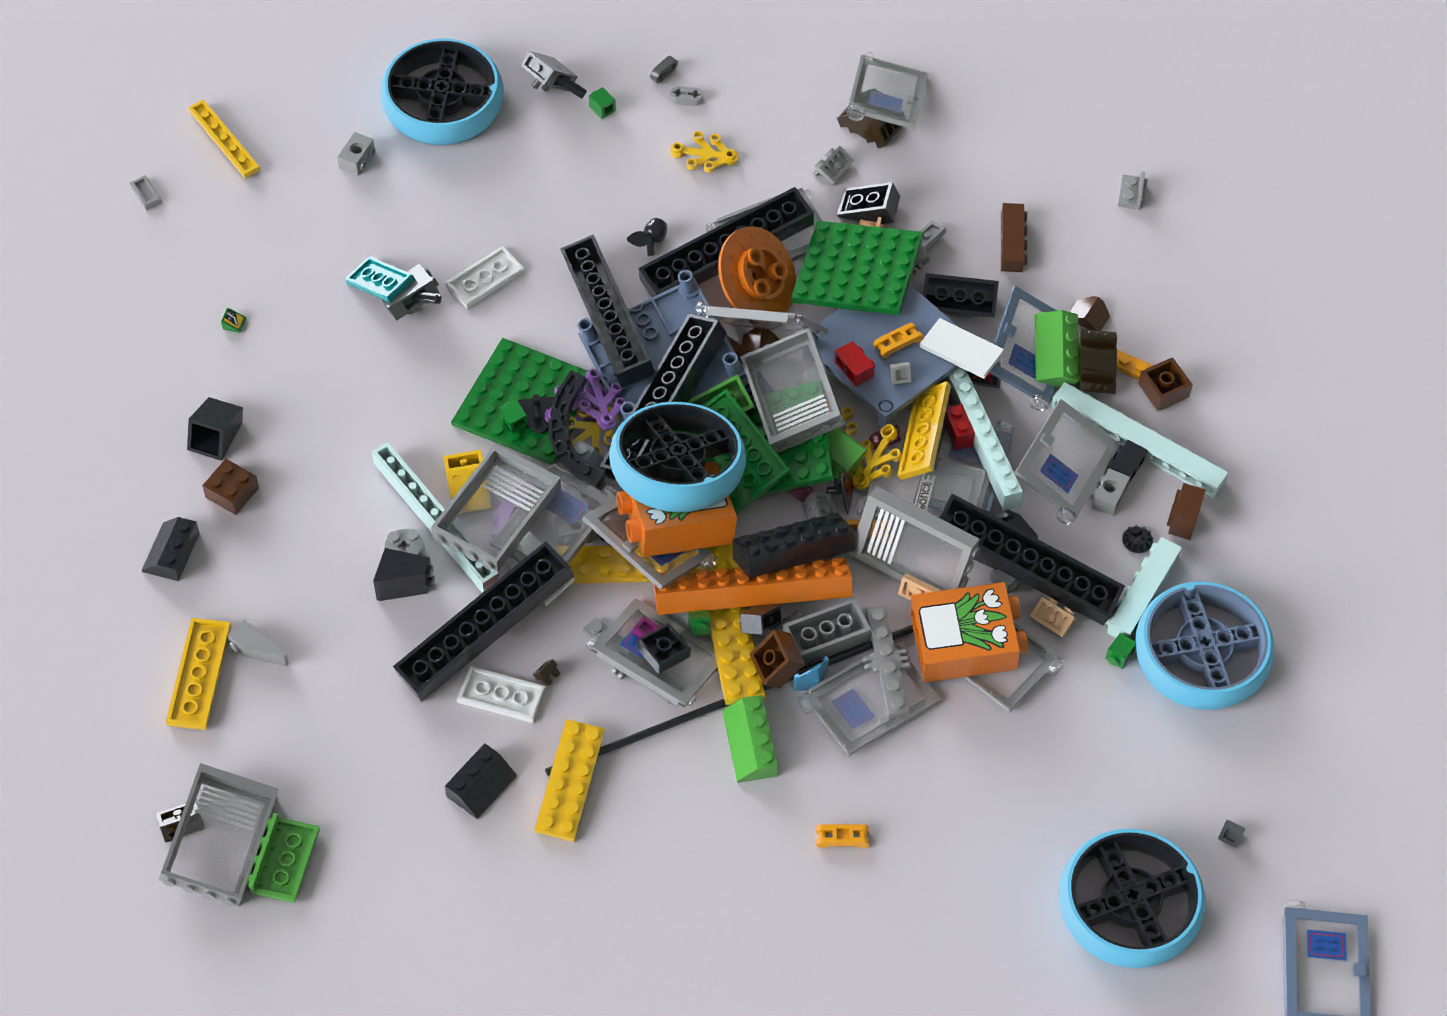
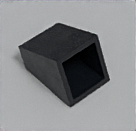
[187,397,243,461]
[373,548,435,601]

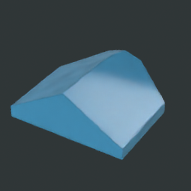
[793,656,829,691]

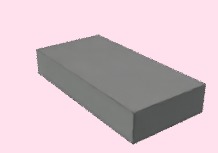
[129,175,162,210]

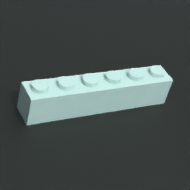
[1106,537,1182,639]

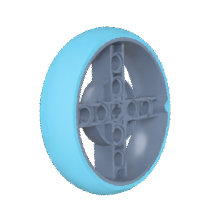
[1135,582,1274,710]

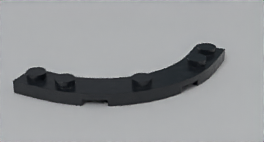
[548,370,608,489]

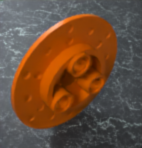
[718,227,796,322]

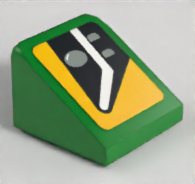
[221,308,246,333]

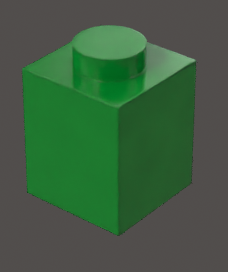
[589,87,616,119]
[499,399,529,433]
[687,610,711,636]
[1105,633,1136,669]

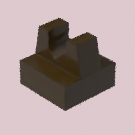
[532,659,561,686]

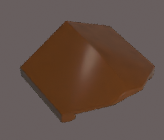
[1070,296,1110,331]
[742,327,780,361]

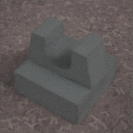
[1218,819,1246,848]

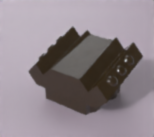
[837,90,906,148]
[1079,329,1117,394]

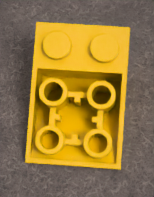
[443,450,492,515]

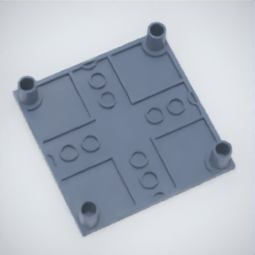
[578,270,747,422]
[803,284,960,429]

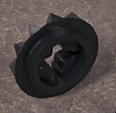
[1122,525,1153,553]

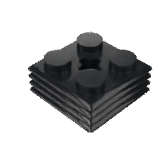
[637,623,691,674]

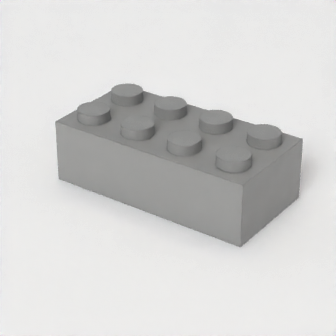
[782,598,871,666]

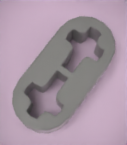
[670,86,703,106]

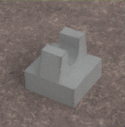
[890,362,912,385]

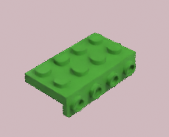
[247,813,320,903]

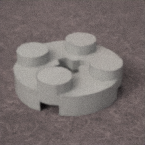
[385,529,424,556]

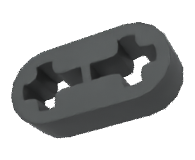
[650,56,678,83]

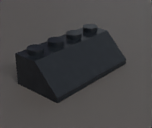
[923,273,999,318]

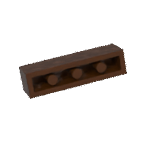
[1001,203,1027,272]

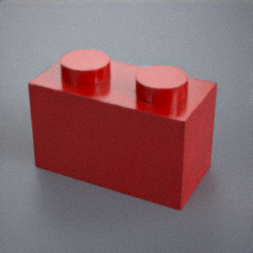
[834,341,875,387]
[943,404,975,451]

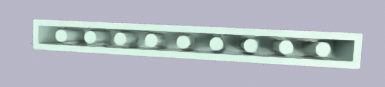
[943,367,1023,511]
[1051,382,1228,498]
[372,442,499,593]

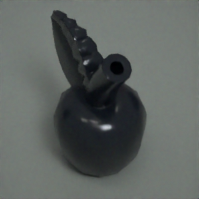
[627,218,668,256]

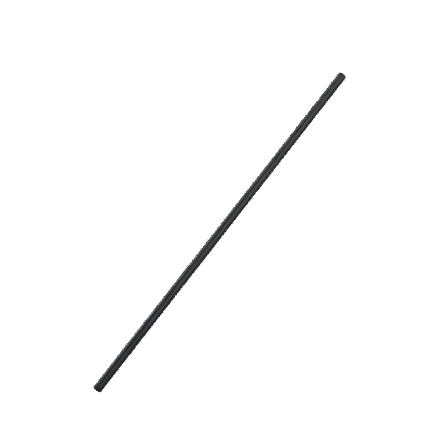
[545,625,914,776]

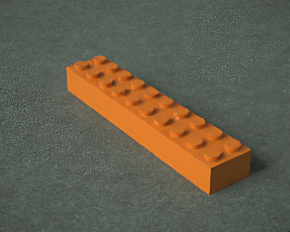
[653,557,852,615]

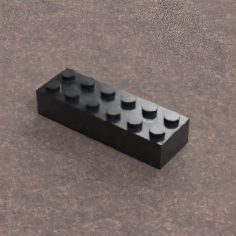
[733,513,855,578]

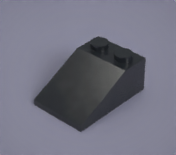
[837,182,901,224]

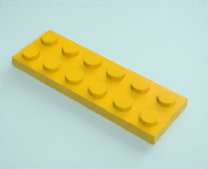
[897,381,951,481]
[708,607,766,705]
[166,618,231,730]
[534,719,605,842]

